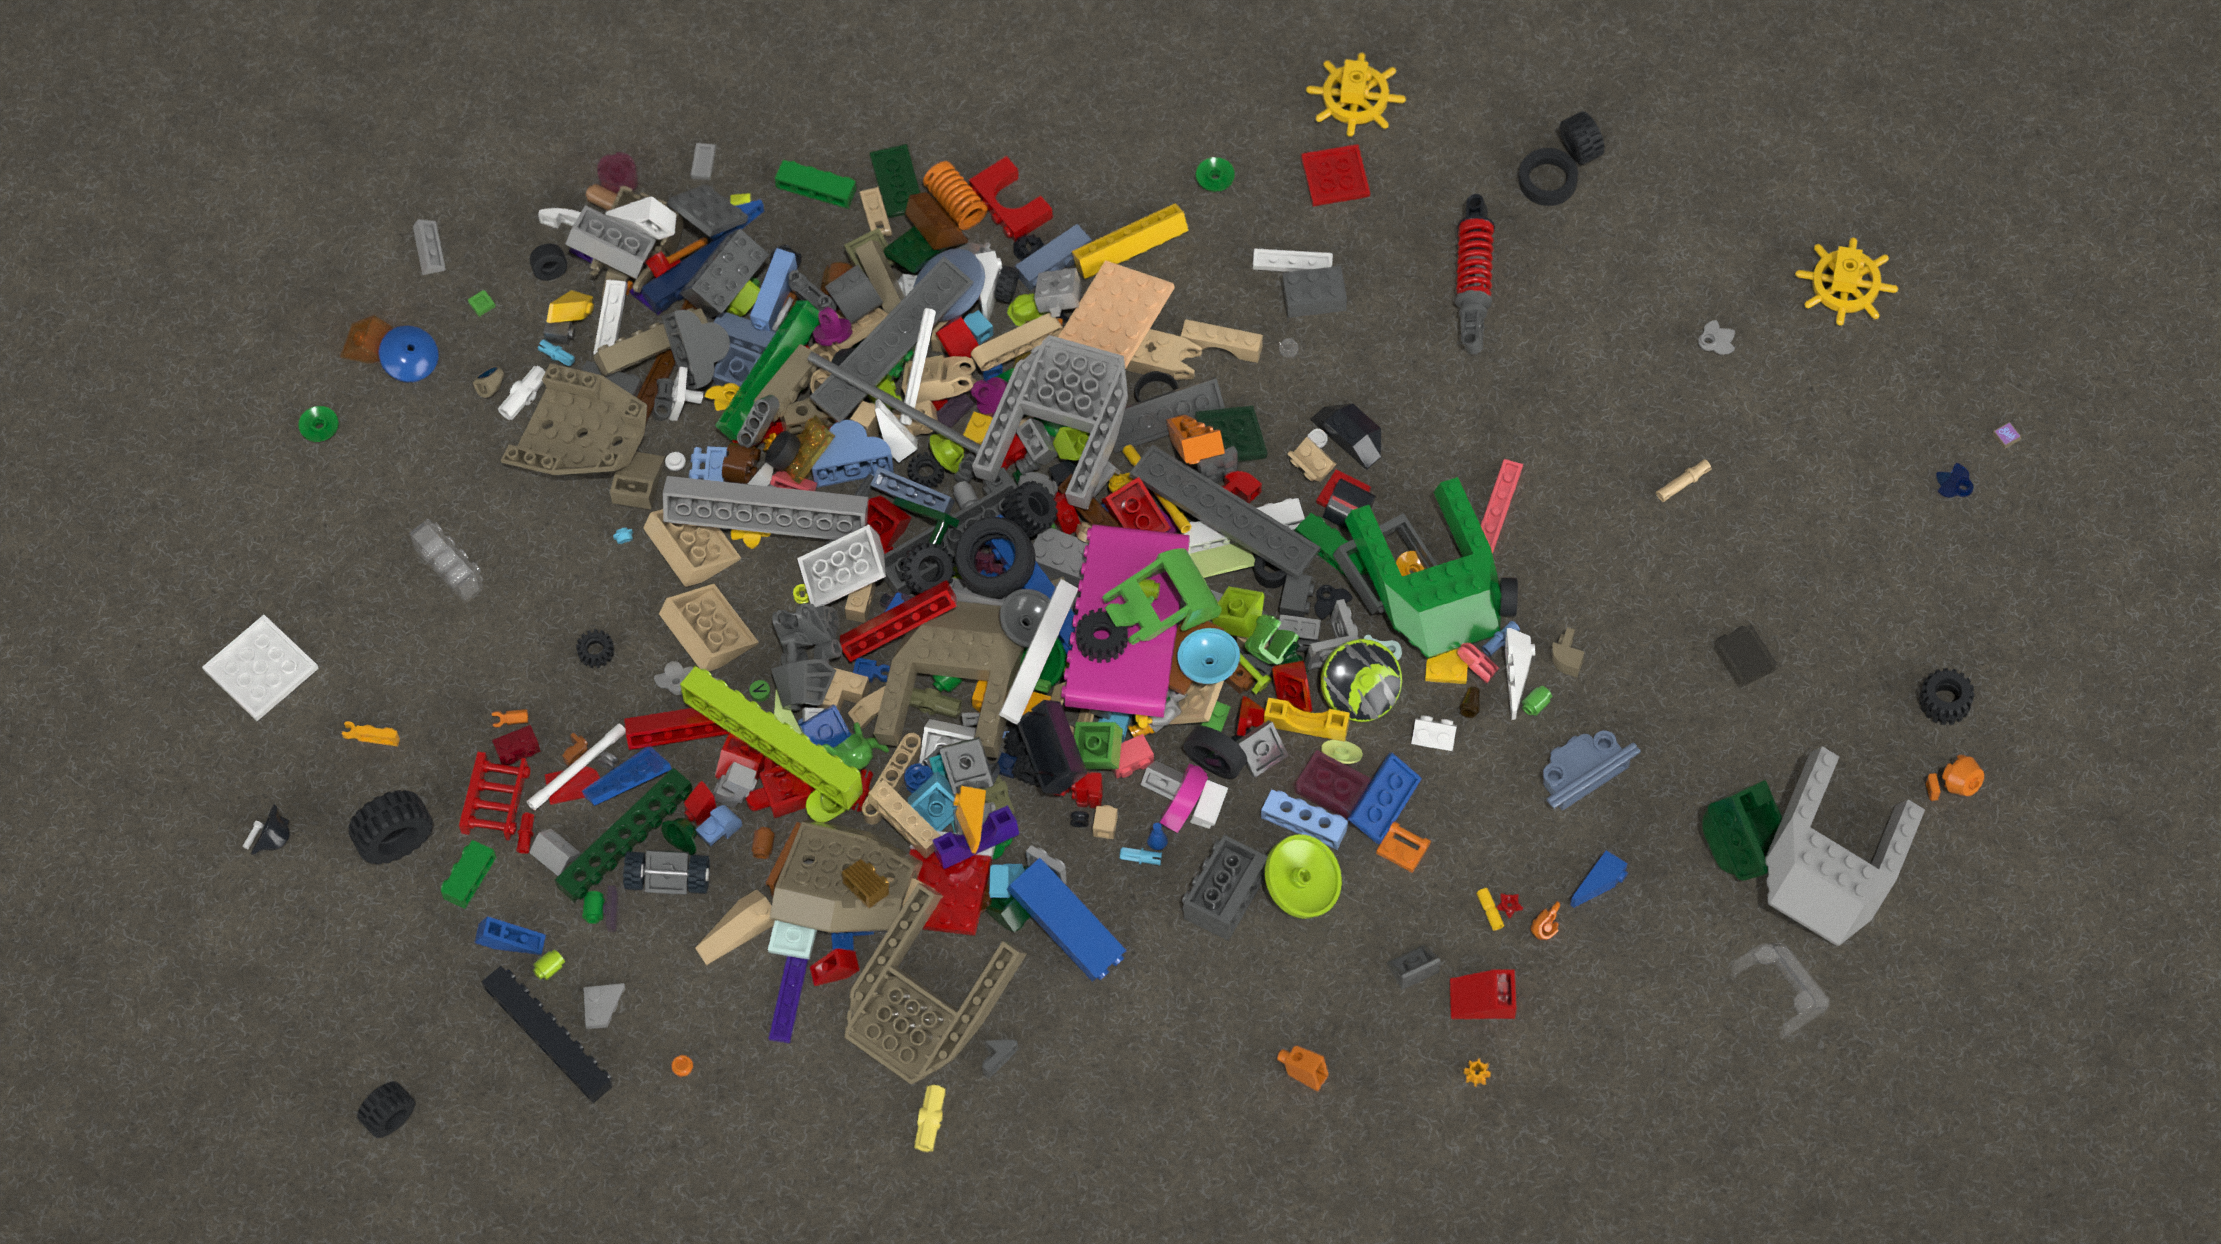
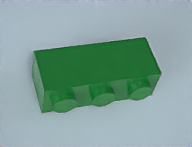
[441,840,497,909]

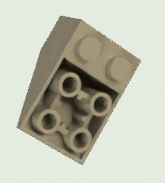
[610,452,665,510]

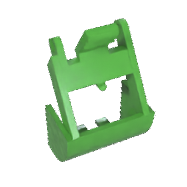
[1102,548,1222,645]

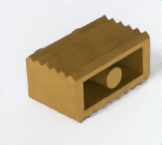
[842,859,889,908]

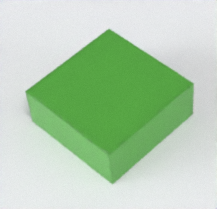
[468,290,495,316]

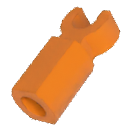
[492,709,528,727]

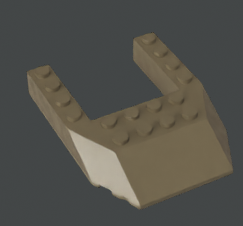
[874,601,1024,758]
[845,883,1027,1085]

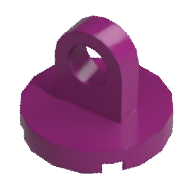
[813,307,853,346]
[971,377,1008,417]

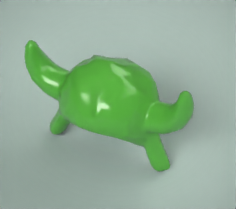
[822,722,889,771]

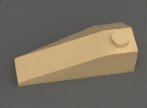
[695,890,775,965]

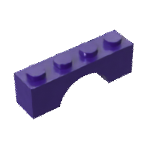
[932,805,1019,869]

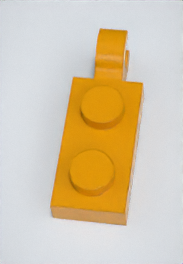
[342,721,400,746]

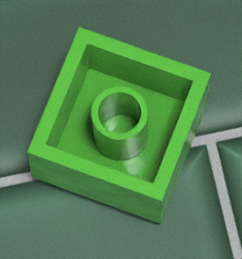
[1074,722,1123,769]

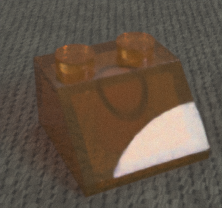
[340,315,392,364]

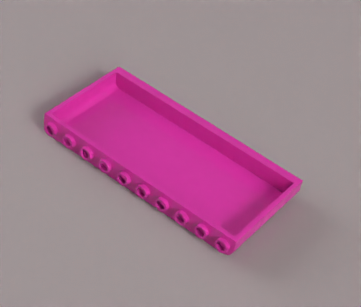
[1061,524,1190,718]

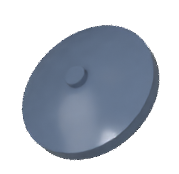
[913,249,985,321]

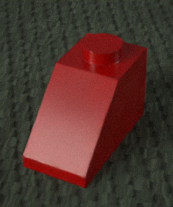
[684,781,717,826]
[810,948,860,986]

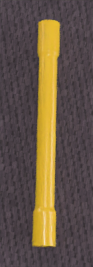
[1122,445,1192,533]

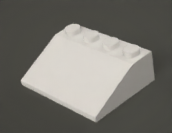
[797,525,886,607]

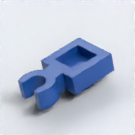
[853,658,890,682]

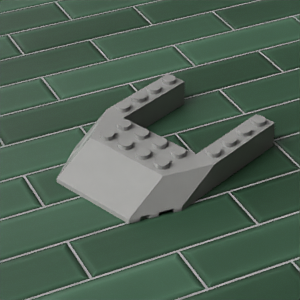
[972,335,1128,509]
[1766,746,1925,946]

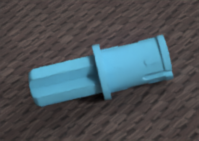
[538,339,575,366]
[1120,847,1162,866]

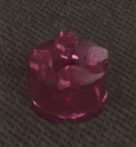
[597,152,638,194]

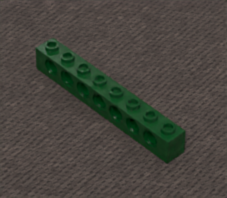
[555,767,693,903]

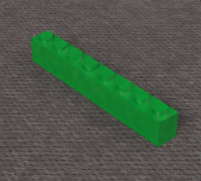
[715,300,820,440]

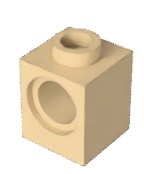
[1093,805,1118,839]

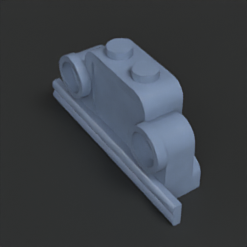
[1543,731,1641,811]

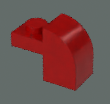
[1221,471,1262,503]

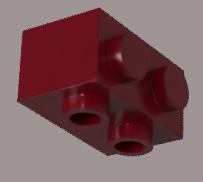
[492,725,541,765]

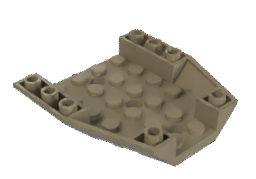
[501,363,647,475]
[770,818,923,933]

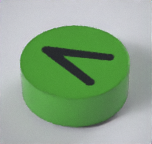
[749,680,770,702]

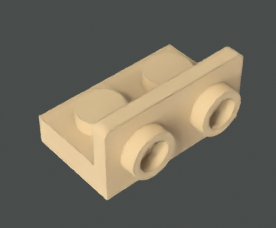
[1287,437,1336,482]

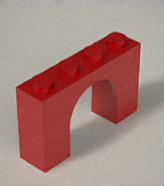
[969,156,1053,242]

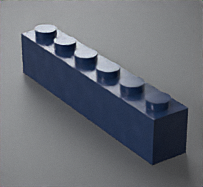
[641,227,738,314]

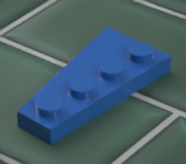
[582,746,672,806]

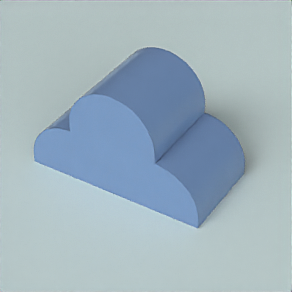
[811,420,894,488]

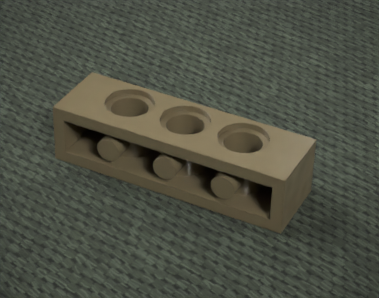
[779,398,861,434]

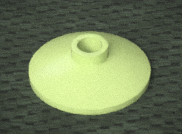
[1321,740,1363,764]

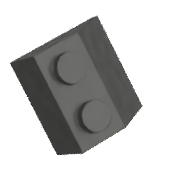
[825,265,883,325]

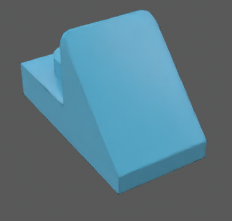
[989,863,1025,898]

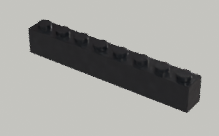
[481,966,612,1103]

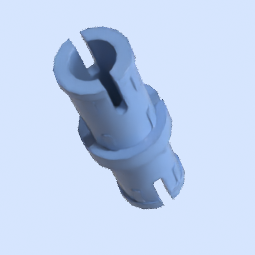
[1482,621,1520,657]

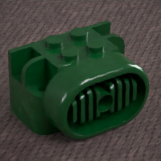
[1702,780,1782,881]

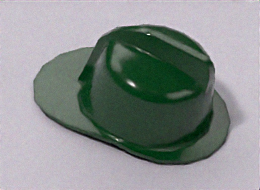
[661,818,697,855]

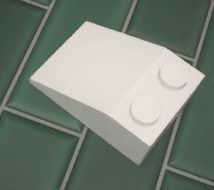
[975,251,1002,321]

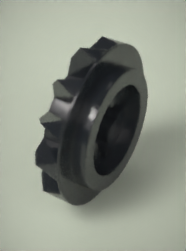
[1013,233,1044,261]

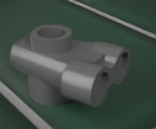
[954,453,976,482]

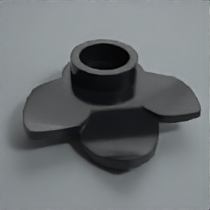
[1315,585,1353,620]

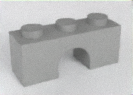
[713,762,757,808]

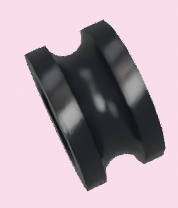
[1070,811,1089,828]

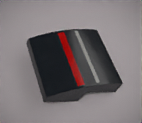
[1323,478,1376,530]

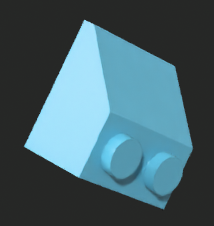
[908,771,956,831]

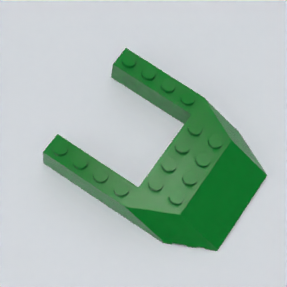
[1345,477,1501,658]

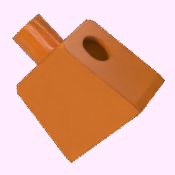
[1277,1046,1329,1092]

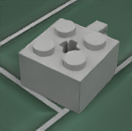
[1034,268,1082,317]

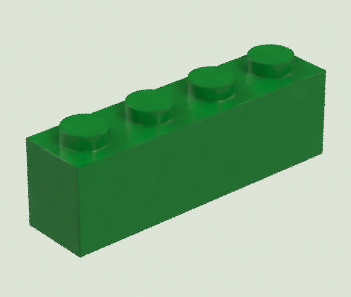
[775,160,857,209]
[1295,513,1368,578]

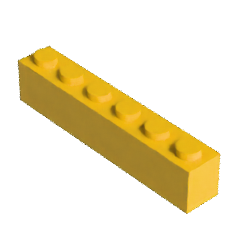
[1071,203,1188,279]

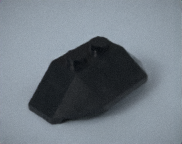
[1310,403,1381,470]

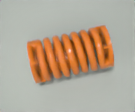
[923,161,987,230]

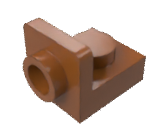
[562,732,588,767]

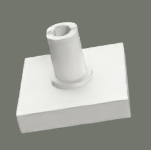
[669,367,703,420]

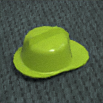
[1007,293,1051,326]
[806,790,846,822]

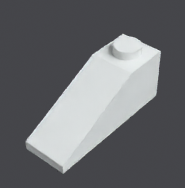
[875,399,918,462]

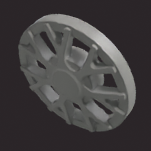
[772,297,793,331]

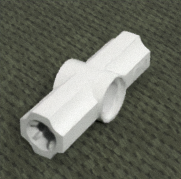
[498,366,545,420]

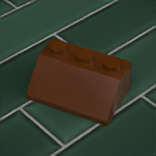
[905,192,968,250]

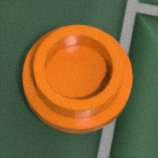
[672,1055,693,1077]

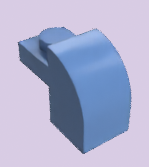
[696,805,742,846]

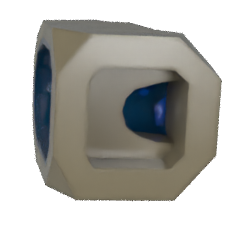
[473,366,504,398]

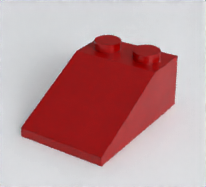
[1101,477,1171,532]

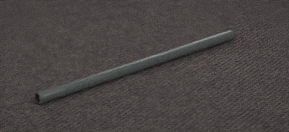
[807,351,981,454]

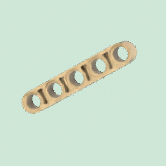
[971,313,1064,371]
[862,733,922,825]

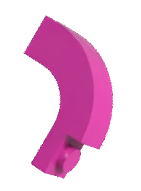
[1160,763,1208,833]

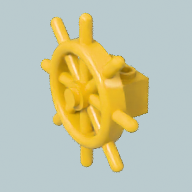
[1306,53,1406,137]
[1796,237,1898,326]

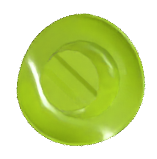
[929,434,964,473]

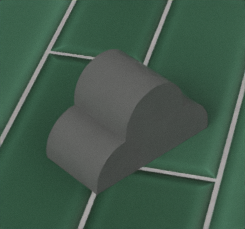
[661,310,730,390]

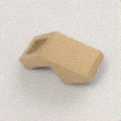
[848,686,885,729]

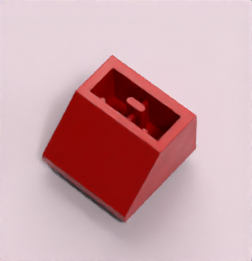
[715,733,765,790]

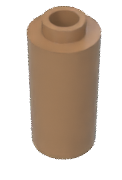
[586,184,618,211]

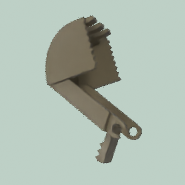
[590,186,684,298]

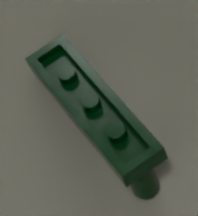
[893,497,960,545]

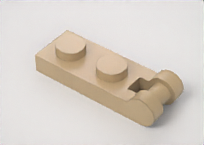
[860,187,892,237]

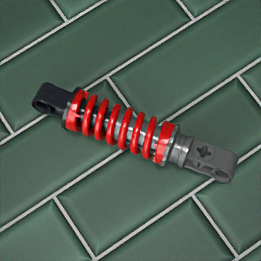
[1455,194,1495,354]

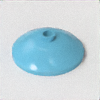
[1178,628,1240,684]

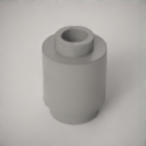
[953,481,979,510]

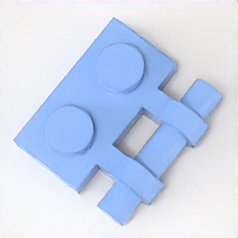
[689,447,728,482]

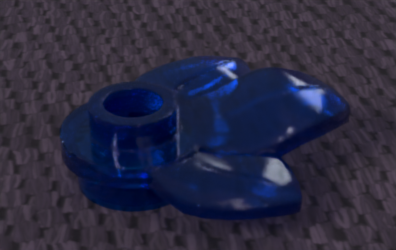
[1936,463,1974,498]

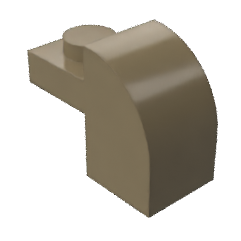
[1551,627,1585,678]

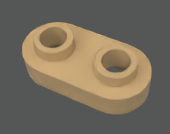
[1075,522,1092,543]

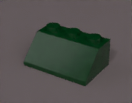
[985,865,1032,932]

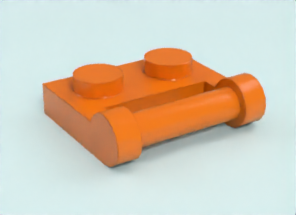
[1376,821,1431,873]

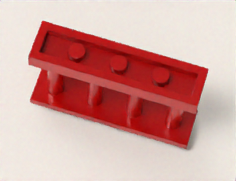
[459,751,531,841]

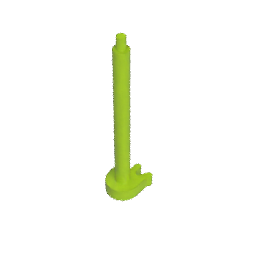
[1239,653,1272,695]

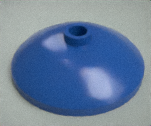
[379,326,438,382]

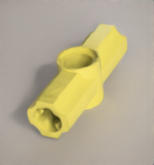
[915,1085,945,1152]

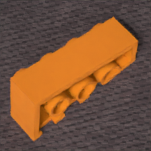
[1166,415,1225,464]

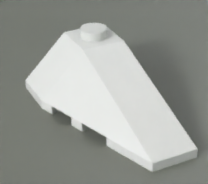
[1505,628,1535,720]

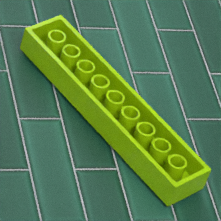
[680,666,863,810]

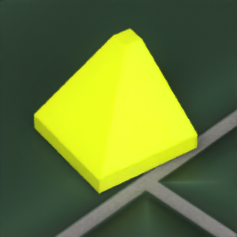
[730,193,751,206]

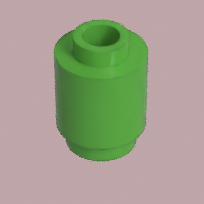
[1522,686,1552,716]

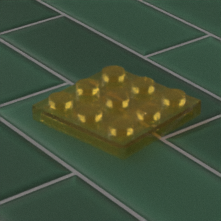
[785,415,835,484]

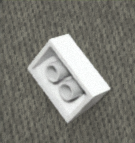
[919,719,976,767]

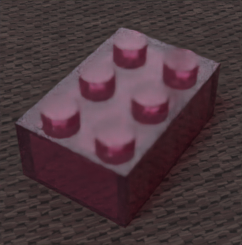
[1296,750,1371,821]

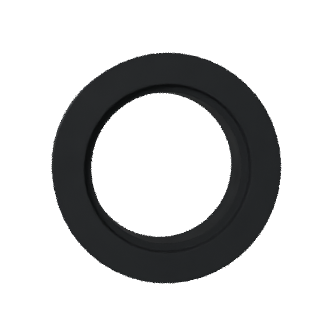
[1519,148,1578,206]
[1184,726,1247,779]

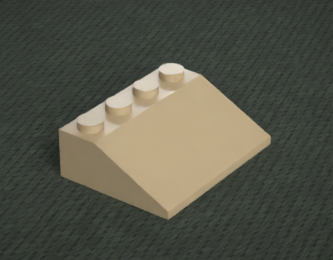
[643,509,741,587]
[659,584,759,671]

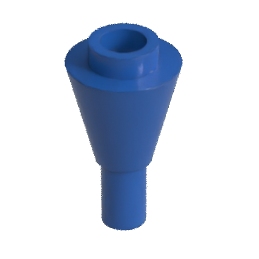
[1147,823,1168,850]

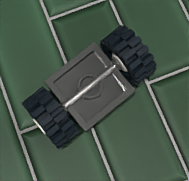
[623,850,710,895]

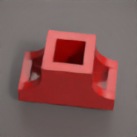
[1054,492,1081,535]

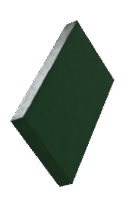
[869,144,920,219]

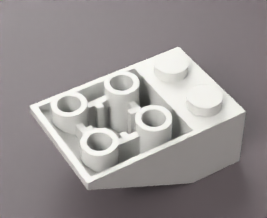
[606,196,676,239]

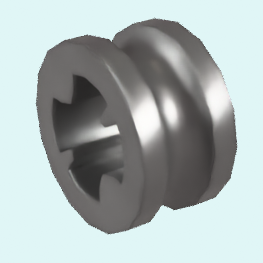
[597,752,618,771]

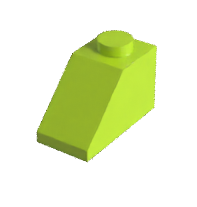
[726,280,760,317]

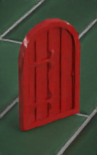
[544,767,600,805]

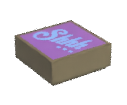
[1993,422,2022,449]

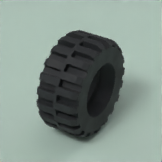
[348,790,433,865]

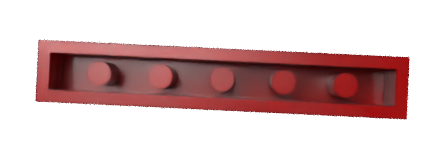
[840,580,957,662]
[624,708,730,750]

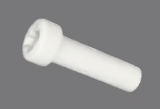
[242,821,264,849]

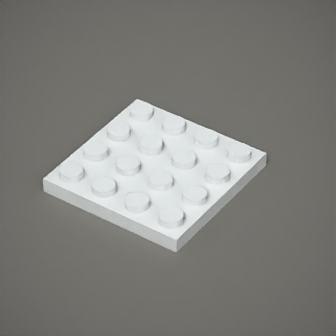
[202,615,319,721]

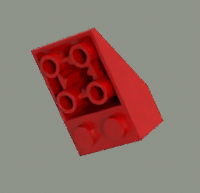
[1450,969,1516,1019]

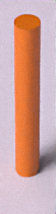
[666,237,708,264]

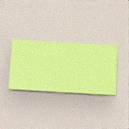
[1190,543,1255,578]

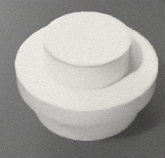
[1308,429,1328,448]
[665,452,686,471]

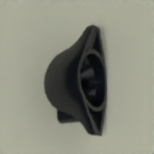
[250,805,289,855]

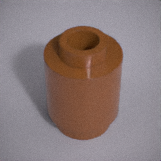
[752,827,775,859]

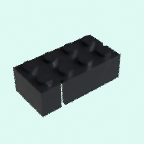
[1017,700,1088,795]

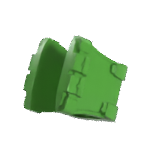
[1245,615,1299,664]

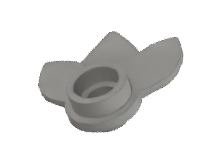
[1698,320,1735,355]
[654,661,693,695]

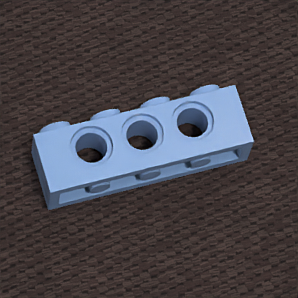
[1261,790,1348,850]

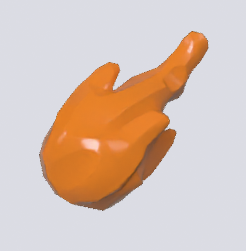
[1531,901,1560,940]

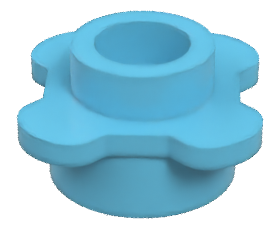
[613,528,633,544]

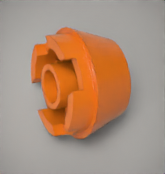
[1942,755,1984,796]

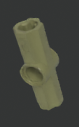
[909,688,962,718]

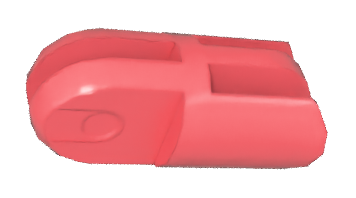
[1458,642,1499,683]

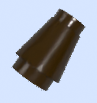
[1459,687,1480,718]

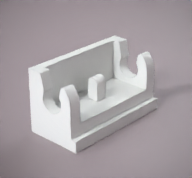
[1190,780,1228,829]

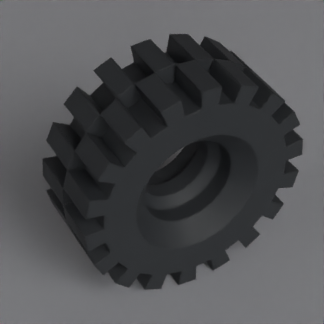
[1076,608,1128,663]

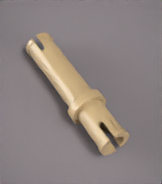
[1656,459,1711,502]

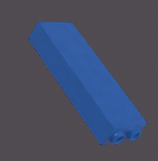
[1007,858,1126,981]

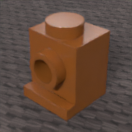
[1224,663,1254,694]

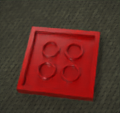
[1301,144,1370,206]

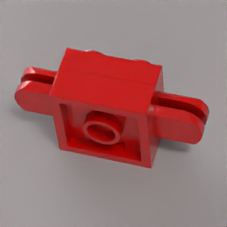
[746,766,816,819]

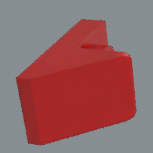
[1237,696,1265,736]

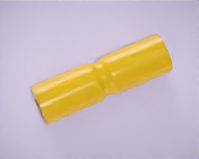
[1477,888,1504,931]

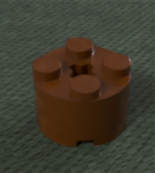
[722,442,761,484]

